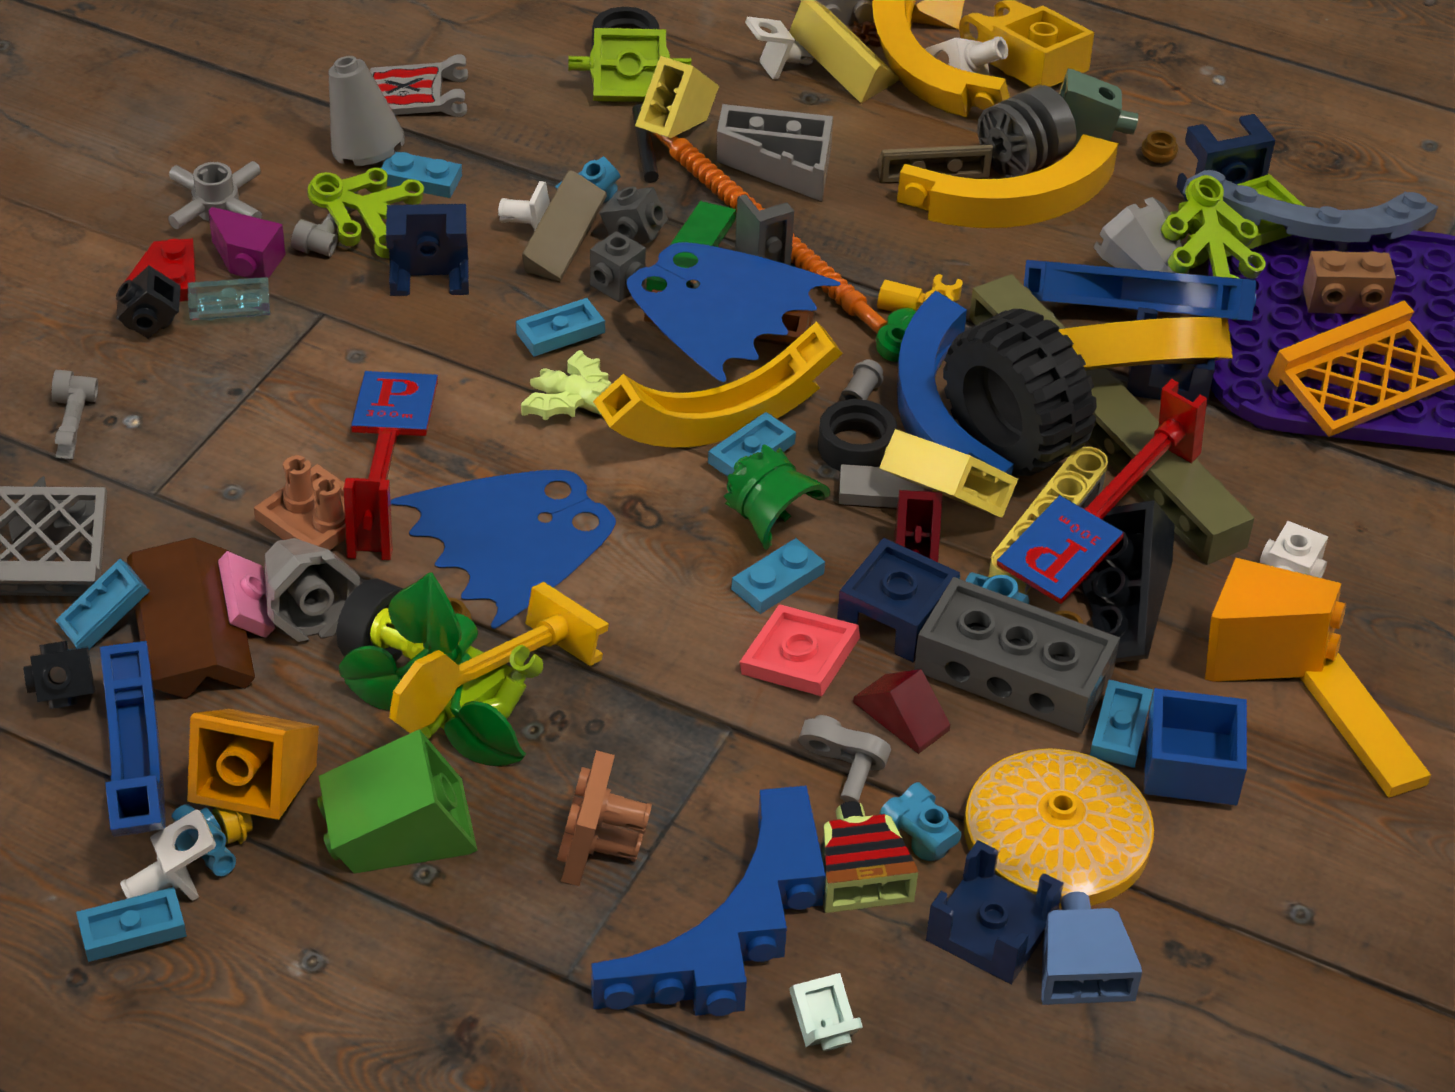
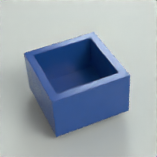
[1144,688,1247,805]

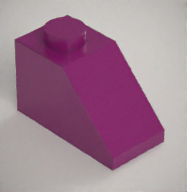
[208,207,286,282]

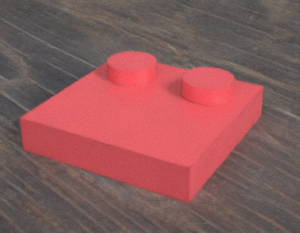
[740,604,860,696]

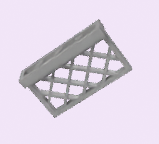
[0,486,107,596]

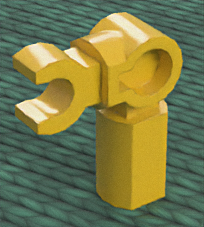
[877,274,963,312]

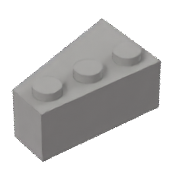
[717,104,833,201]

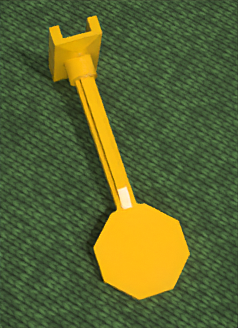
[389,582,609,733]

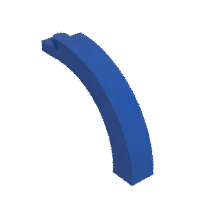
[1024,260,1256,321]
[897,290,1013,476]
[100,641,166,837]

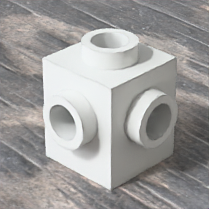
[1260,521,1328,578]

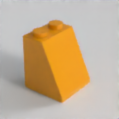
[1205,558,1346,682]
[187,709,319,820]

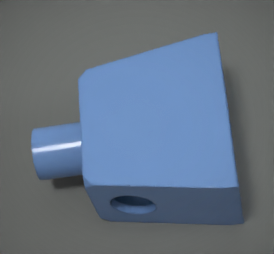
[1041,891,1142,1005]

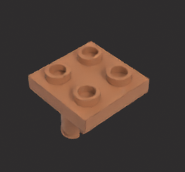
[254,455,346,550]
[557,750,652,886]

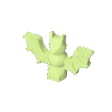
[521,350,611,420]

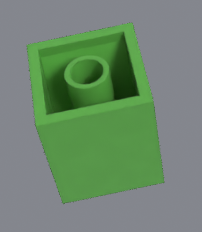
[318,729,478,874]

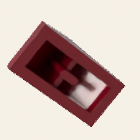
[894,490,943,562]
[853,669,951,754]

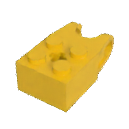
[959,0,1094,88]

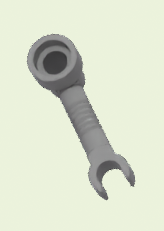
[291,191,358,257]
[52,370,98,459]

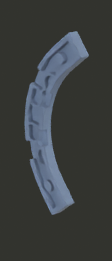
[1183,170,1438,242]

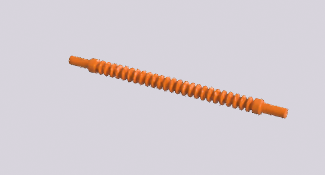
[651,132,887,333]

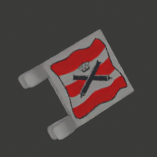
[370,54,468,117]

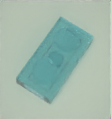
[188,277,271,321]

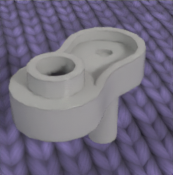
[798,715,891,802]

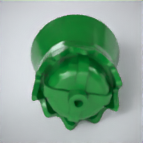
[724,444,830,551]

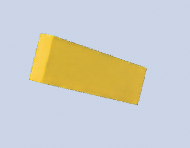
[1300,653,1431,798]

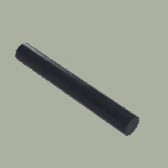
[632,104,659,183]

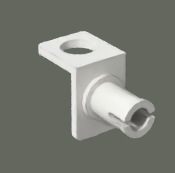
[745,17,814,80]
[925,36,1008,75]
[498,181,550,231]
[120,810,216,901]

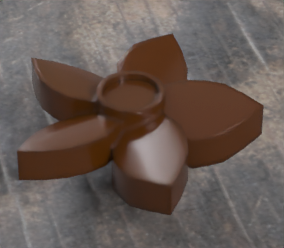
[851,21,881,47]

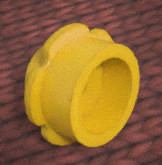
[212,808,253,845]

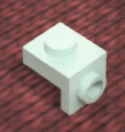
[789,973,863,1051]

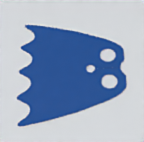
[626,242,840,382]
[391,470,616,628]

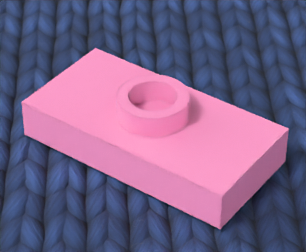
[218,551,275,638]

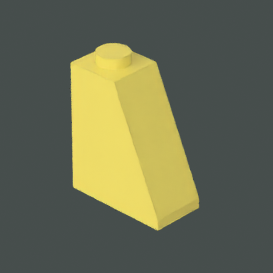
[635,56,719,138]
[879,429,1018,518]

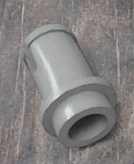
[840,359,883,401]

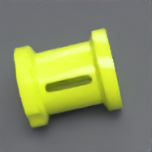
[370,608,424,659]

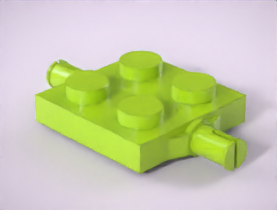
[568,28,691,102]

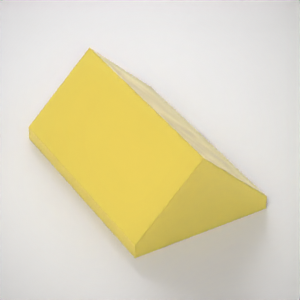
[789,0,899,103]

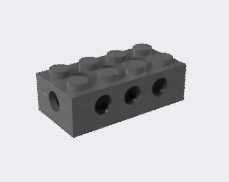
[914,577,1120,734]

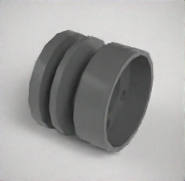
[977,84,1077,178]

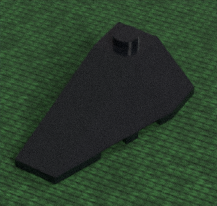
[1081,500,1175,663]

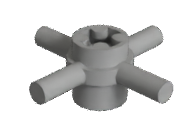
[168,161,262,229]

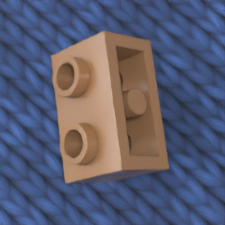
[1302,250,1396,314]

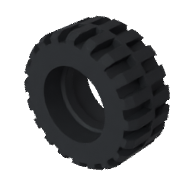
[943,309,1097,477]

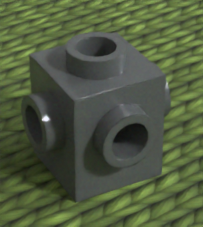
[599,187,668,244]
[590,231,646,303]

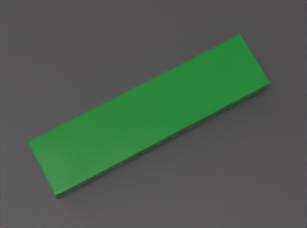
[646,201,736,291]

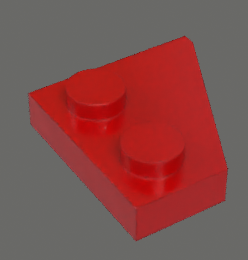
[124,238,197,302]

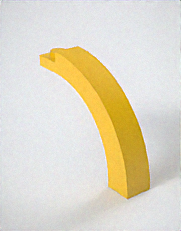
[872,0,1010,117]
[897,134,1118,228]
[1059,317,1233,371]
[593,322,843,448]

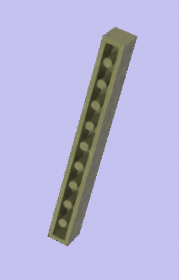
[969,274,1255,565]

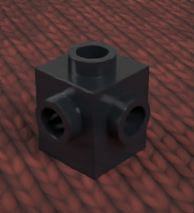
[116,265,181,339]
[23,641,95,709]

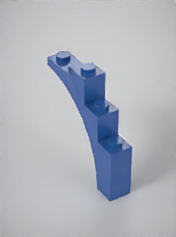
[591,785,826,1016]

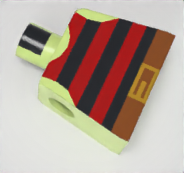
[821,801,918,913]

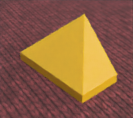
[911,0,965,29]

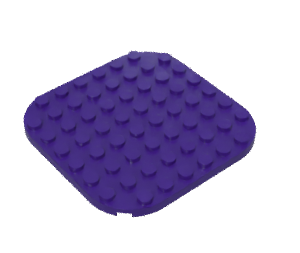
[1206,230,1455,451]

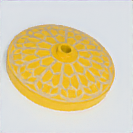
[964,748,1154,908]

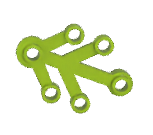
[307,167,424,258]
[1161,175,1266,279]

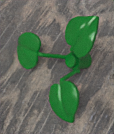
[339,572,526,766]

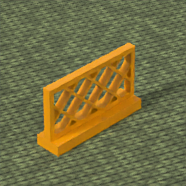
[1268,300,1455,437]

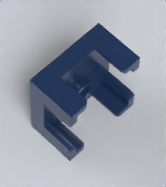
[1176,114,1275,201]
[386,204,469,296]
[1127,307,1215,406]
[837,538,960,663]
[926,840,1064,985]

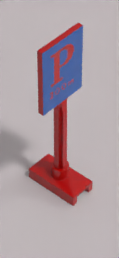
[343,371,438,560]
[997,379,1207,604]

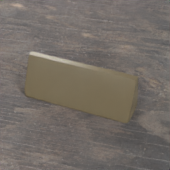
[876,145,993,183]
[522,170,607,282]

